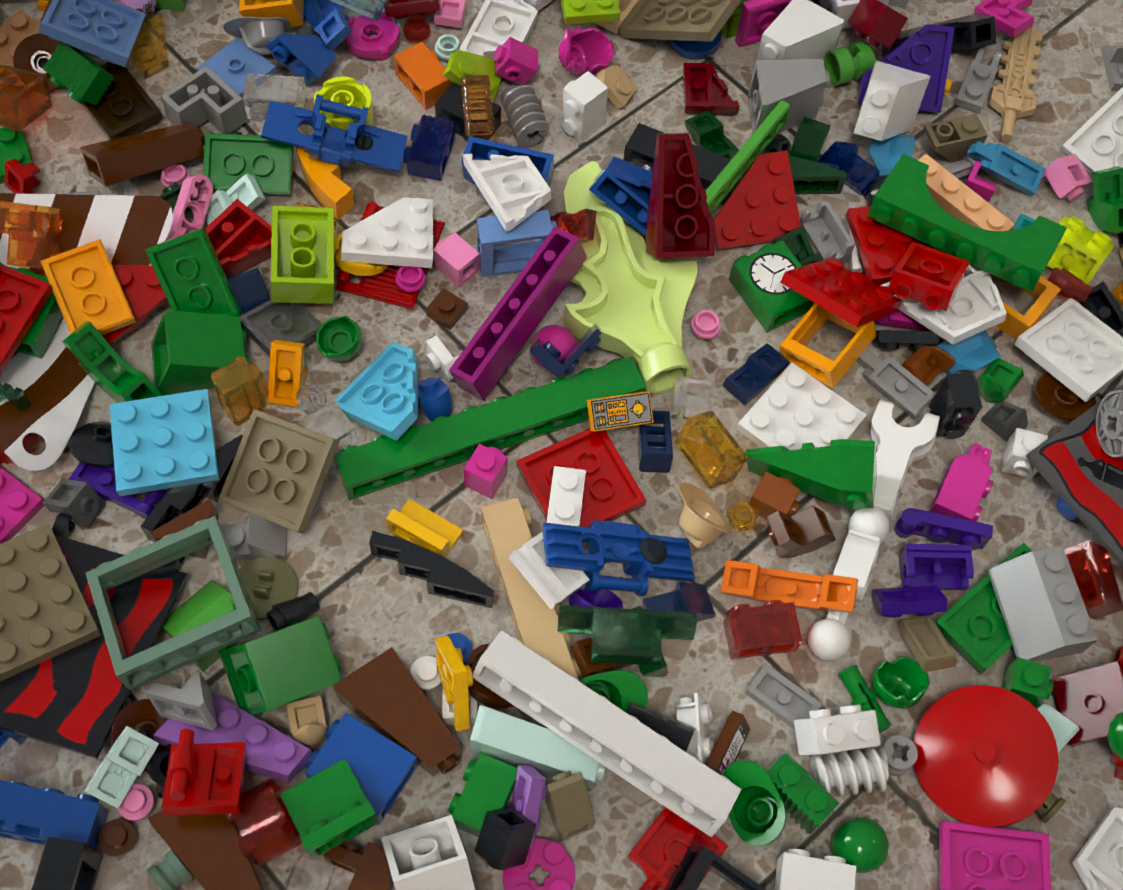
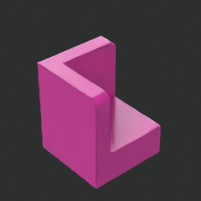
[965,161,996,203]

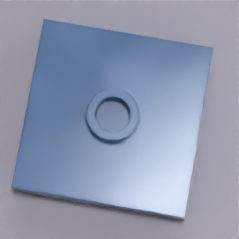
[196,37,277,99]

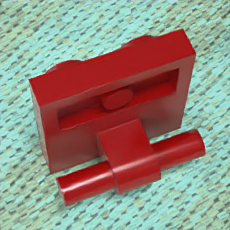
[161,729,247,816]

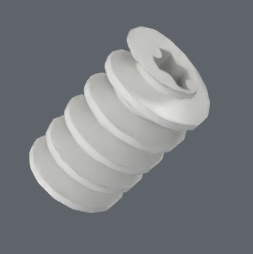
[810,746,889,797]

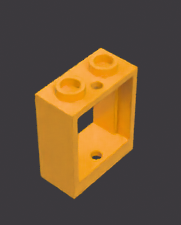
[989,273,1061,340]
[780,303,876,388]

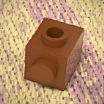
[747,472,801,521]

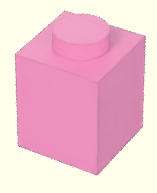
[433,232,480,287]

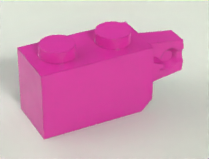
[929,443,993,522]

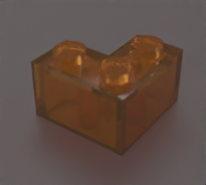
[0,65,52,131]
[0,201,62,269]

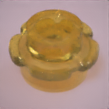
[727,501,759,532]

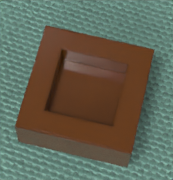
[426,288,468,330]

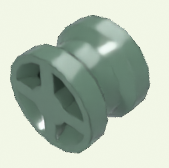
[147,850,194,890]

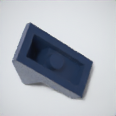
[642,582,716,633]

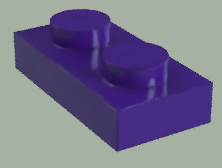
[872,586,948,618]

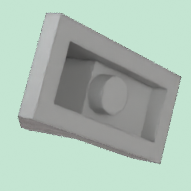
[1101,46,1123,91]
[221,515,288,560]
[146,670,217,731]

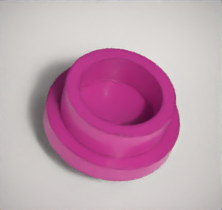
[395,266,426,292]

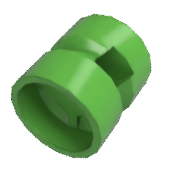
[824,41,875,86]

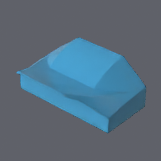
[869,134,916,179]
[936,330,1001,375]

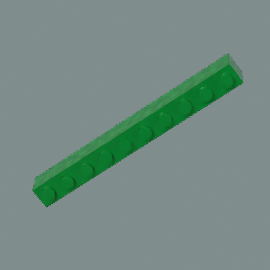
[334,357,646,501]

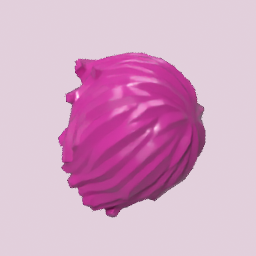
[558,27,615,77]

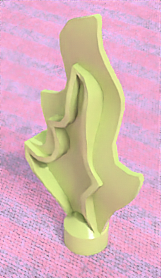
[563,161,698,393]

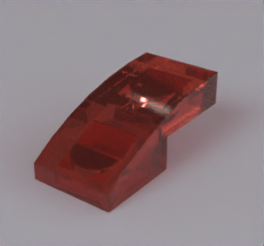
[550,209,597,244]

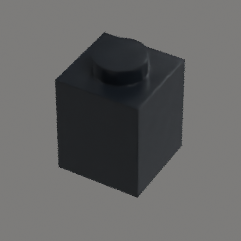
[475,807,536,870]

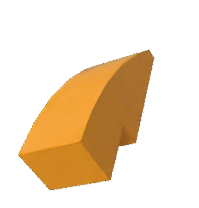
[296,147,355,220]

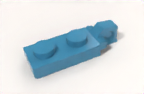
[966,141,1045,196]

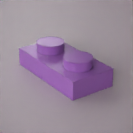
[511,765,546,848]

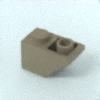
[923,114,988,162]
[545,771,595,841]

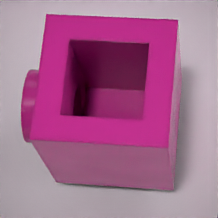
[493,37,538,86]
[464,444,508,499]

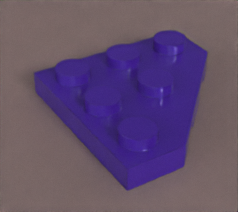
[857,24,955,113]

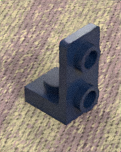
[530,324,602,378]

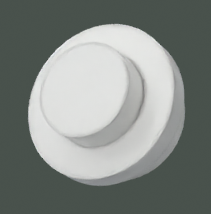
[410,656,441,691]

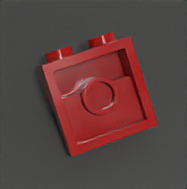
[888,242,970,311]

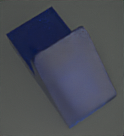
[817,141,880,196]

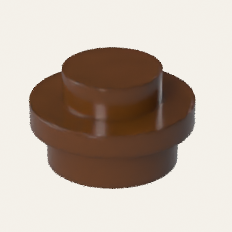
[98,819,136,857]

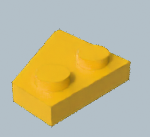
[435,636,473,732]

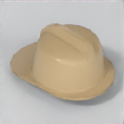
[678,482,732,549]

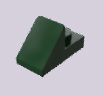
[789,117,831,162]

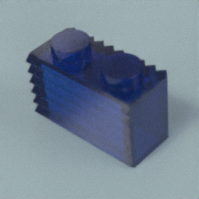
[403,114,456,181]

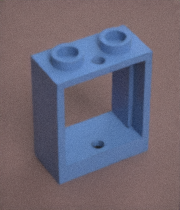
[477,210,557,277]

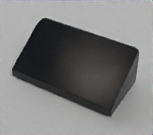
[1077,281,1123,337]

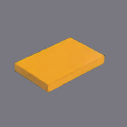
[41,239,136,335]

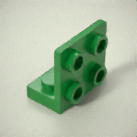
[281,759,379,860]

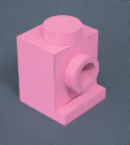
[1042,154,1092,202]

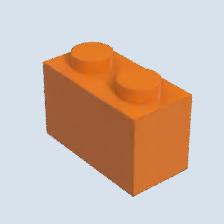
[394,41,453,110]

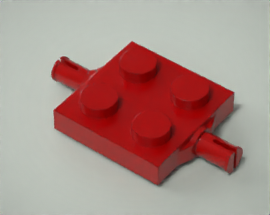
[627,808,729,890]

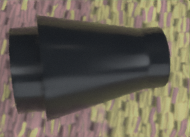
[267,592,320,631]

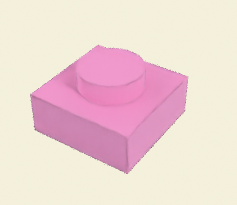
[434,0,466,28]

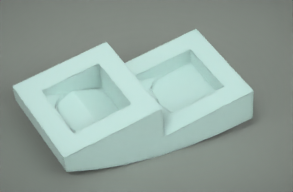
[205,174,266,225]
[84,726,159,809]

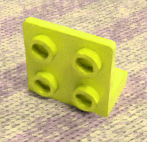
[1047,216,1115,288]

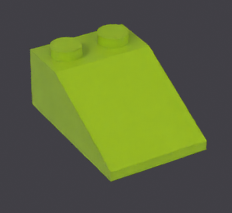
[271,206,334,304]

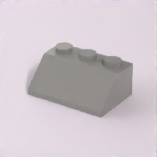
[988,546,1097,662]

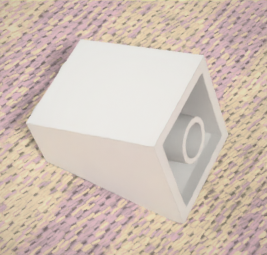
[756,0,845,61]
[854,61,930,141]
[381,815,475,890]

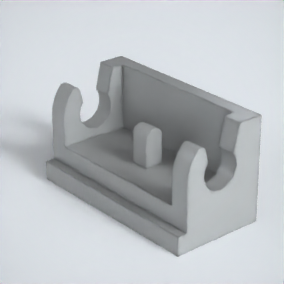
[800,200,855,264]

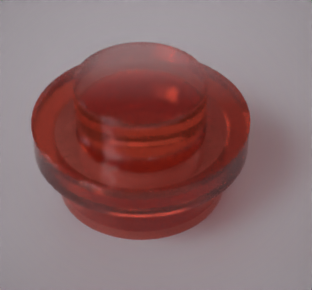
[403,16,430,42]

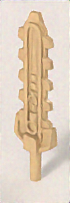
[988,25,1043,142]

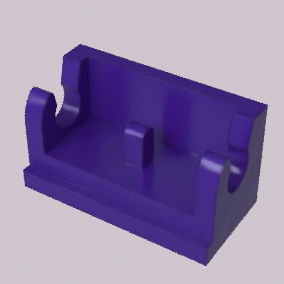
[899,543,974,590]

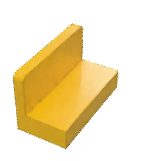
[386,500,462,558]

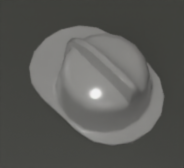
[223,17,291,55]

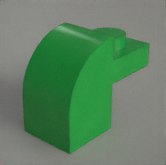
[1087,166,1123,234]

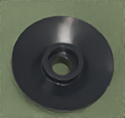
[69,421,114,468]

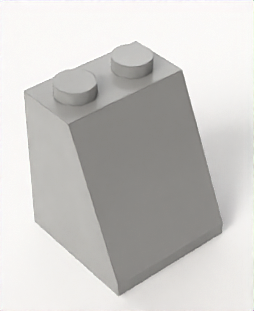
[747,59,830,134]

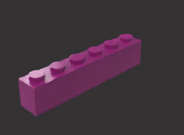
[449,226,587,401]

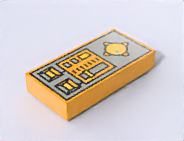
[587,391,654,432]

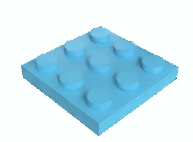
[110,389,220,497]

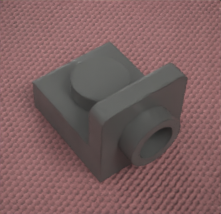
[43,478,105,527]

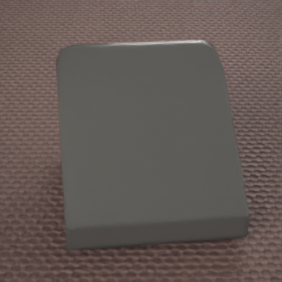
[981,401,1028,442]

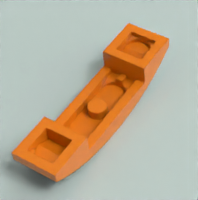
[721,560,859,613]

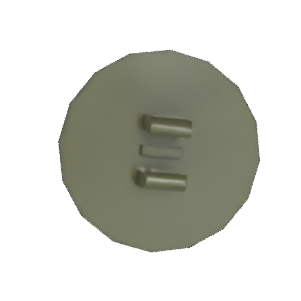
[231,557,298,620]

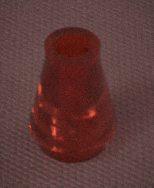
[1048,267,1093,303]

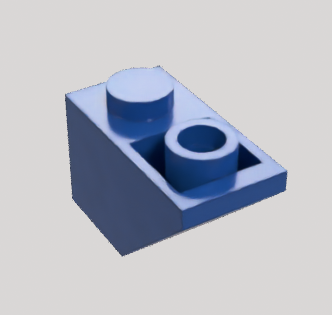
[265,34,337,86]

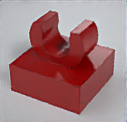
[5,159,40,194]

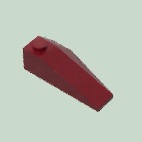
[646,133,715,259]

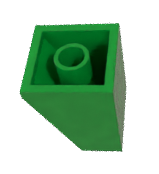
[219,615,342,715]

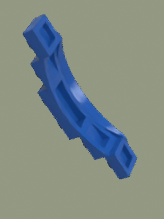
[303,0,352,50]

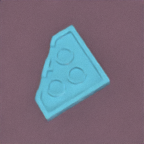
[331,342,418,441]

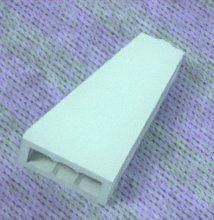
[470,705,605,790]

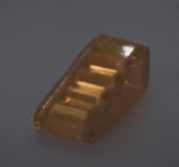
[461,75,494,136]

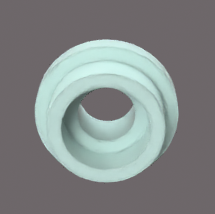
[435,34,462,61]

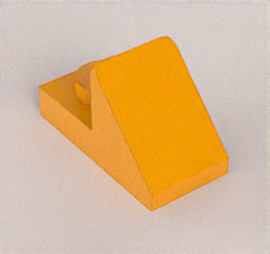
[267,340,308,407]

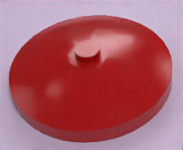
[913,685,1059,828]

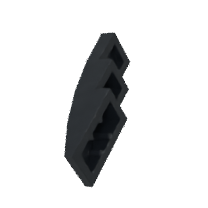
[141,435,243,542]
[369,531,494,608]

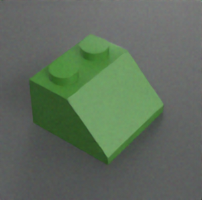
[162,580,240,672]

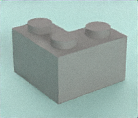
[161,66,248,134]

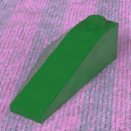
[745,439,877,510]

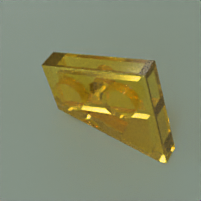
[128,13,169,79]

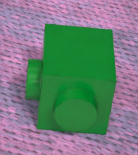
[1001,657,1053,707]

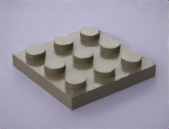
[218,409,340,534]

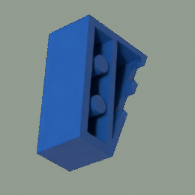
[461,136,554,211]
[0,780,108,851]

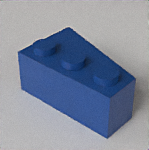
[589,157,653,237]

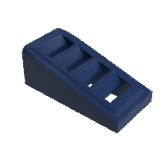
[638,410,673,473]

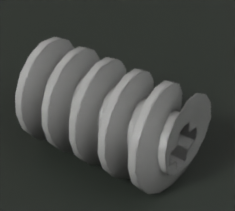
[500,85,549,148]

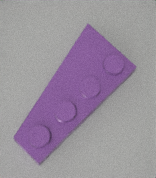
[153,692,311,783]

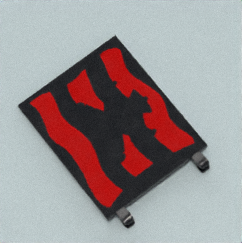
[0,513,188,759]

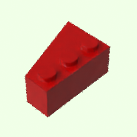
[205,199,272,278]

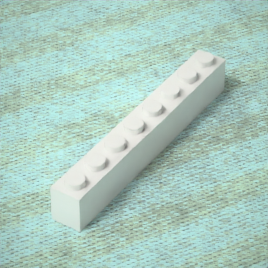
[472,630,742,838]

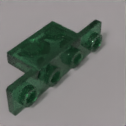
[557,605,697,666]

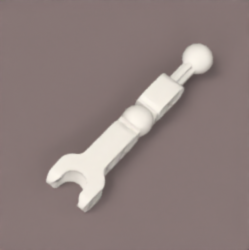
[807,400,940,661]

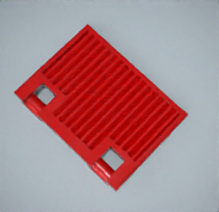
[336,201,445,309]

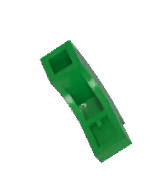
[62,321,163,403]

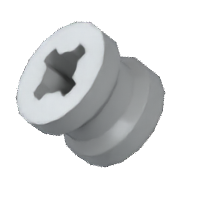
[883,735,918,776]

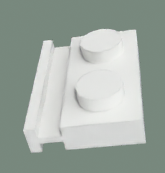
[508,532,590,610]

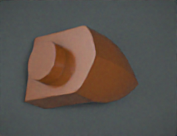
[902,345,956,386]

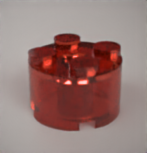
[225,778,303,865]

